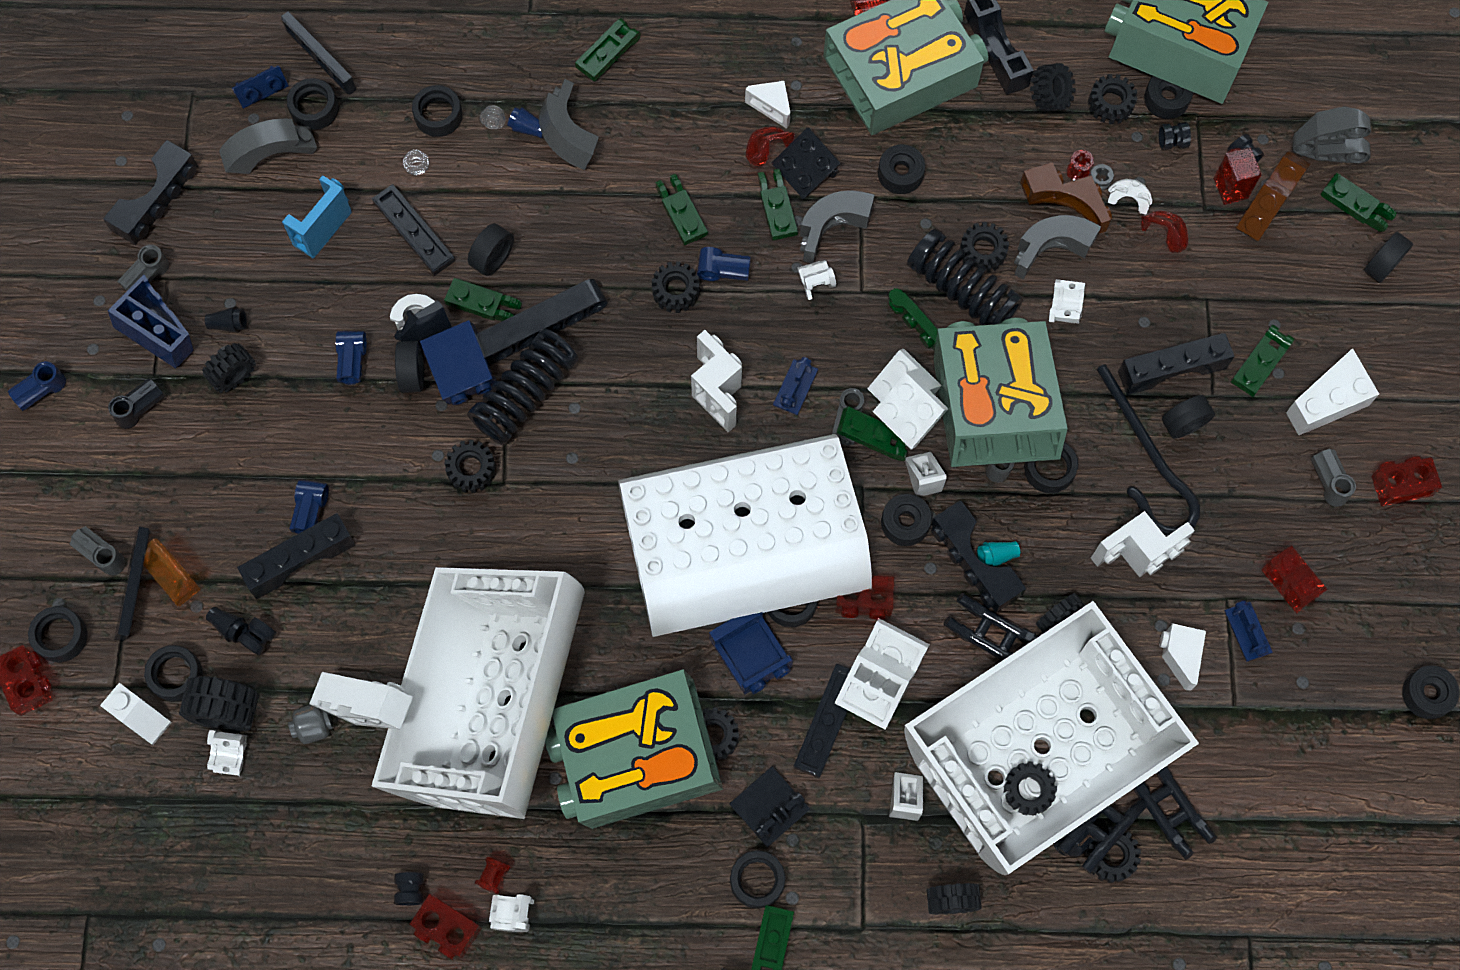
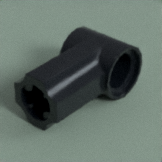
[108,378,165,429]

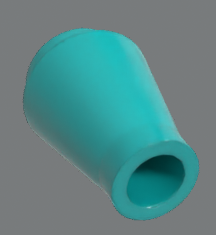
[977,541,1020,567]

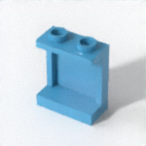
[282,175,352,259]

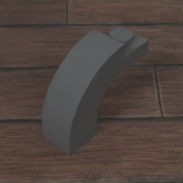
[539,79,599,170]
[219,118,317,174]
[800,190,875,263]
[1014,215,1101,280]

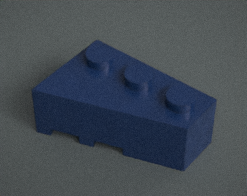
[108,275,193,369]

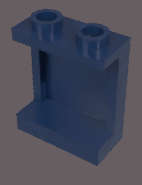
[420,320,497,405]
[709,612,793,695]

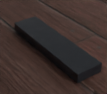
[281,11,356,95]
[372,184,455,276]
[114,526,150,641]
[793,663,851,779]

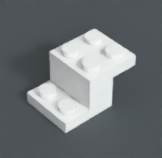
[691,330,742,432]
[867,349,948,449]
[1091,511,1195,577]
[835,619,930,730]

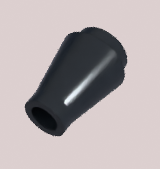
[205,306,247,333]
[206,606,249,643]

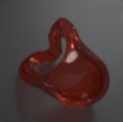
[746,127,795,166]
[1141,211,1188,253]

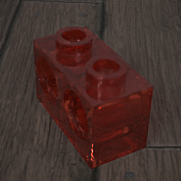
[1213,148,1262,205]
[1371,456,1442,506]
[1262,545,1328,614]
[835,576,894,620]
[0,645,53,716]
[409,894,482,960]

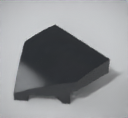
[394,300,452,347]

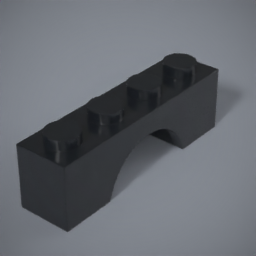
[964,0,1034,95]
[103,140,198,246]
[1118,333,1235,395]
[931,500,1027,613]
[237,513,356,599]

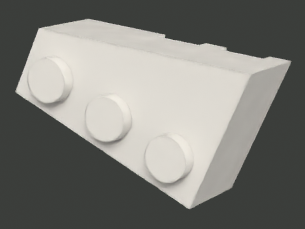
[1286,348,1379,435]
[310,672,413,730]

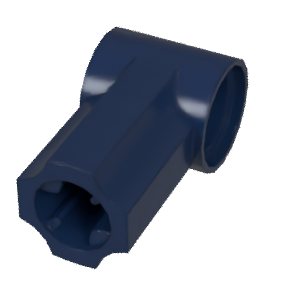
[697,247,751,281]
[336,331,367,385]
[8,361,66,411]
[290,479,329,534]

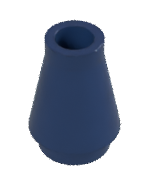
[507,107,543,138]

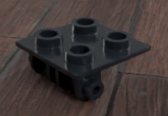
[771,127,841,199]
[729,766,810,848]

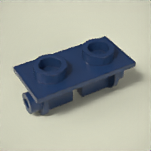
[232,65,289,108]
[773,357,818,416]
[1224,600,1273,662]

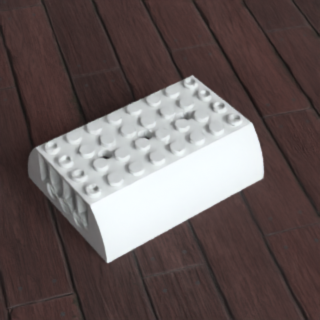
[618,434,872,637]
[372,567,585,819]
[904,601,1199,875]

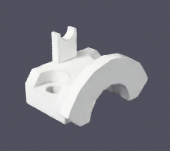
[1108,179,1153,215]
[797,260,836,300]
[1049,279,1085,324]
[390,294,435,330]
[207,728,247,776]
[489,895,534,932]

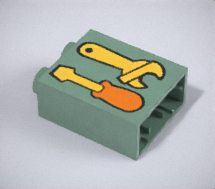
[823,0,988,136]
[1104,0,1268,104]
[933,318,1068,467]
[545,669,723,829]

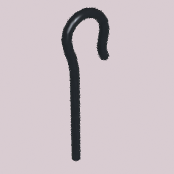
[1097,364,1200,537]

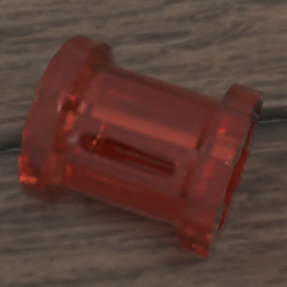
[1066,150,1094,181]
[474,857,510,895]

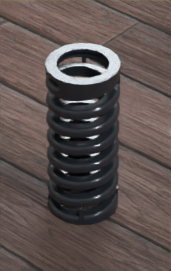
[907,228,1024,325]
[467,328,579,445]

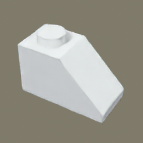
[1159,623,1206,691]
[100,683,172,745]

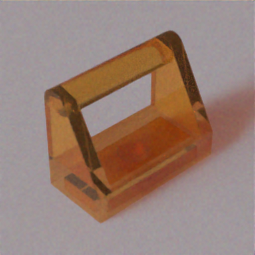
[143,538,201,607]

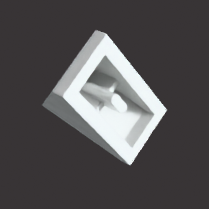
[745,81,790,129]
[905,452,946,497]
[889,772,923,821]

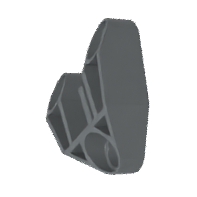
[1292,106,1371,163]

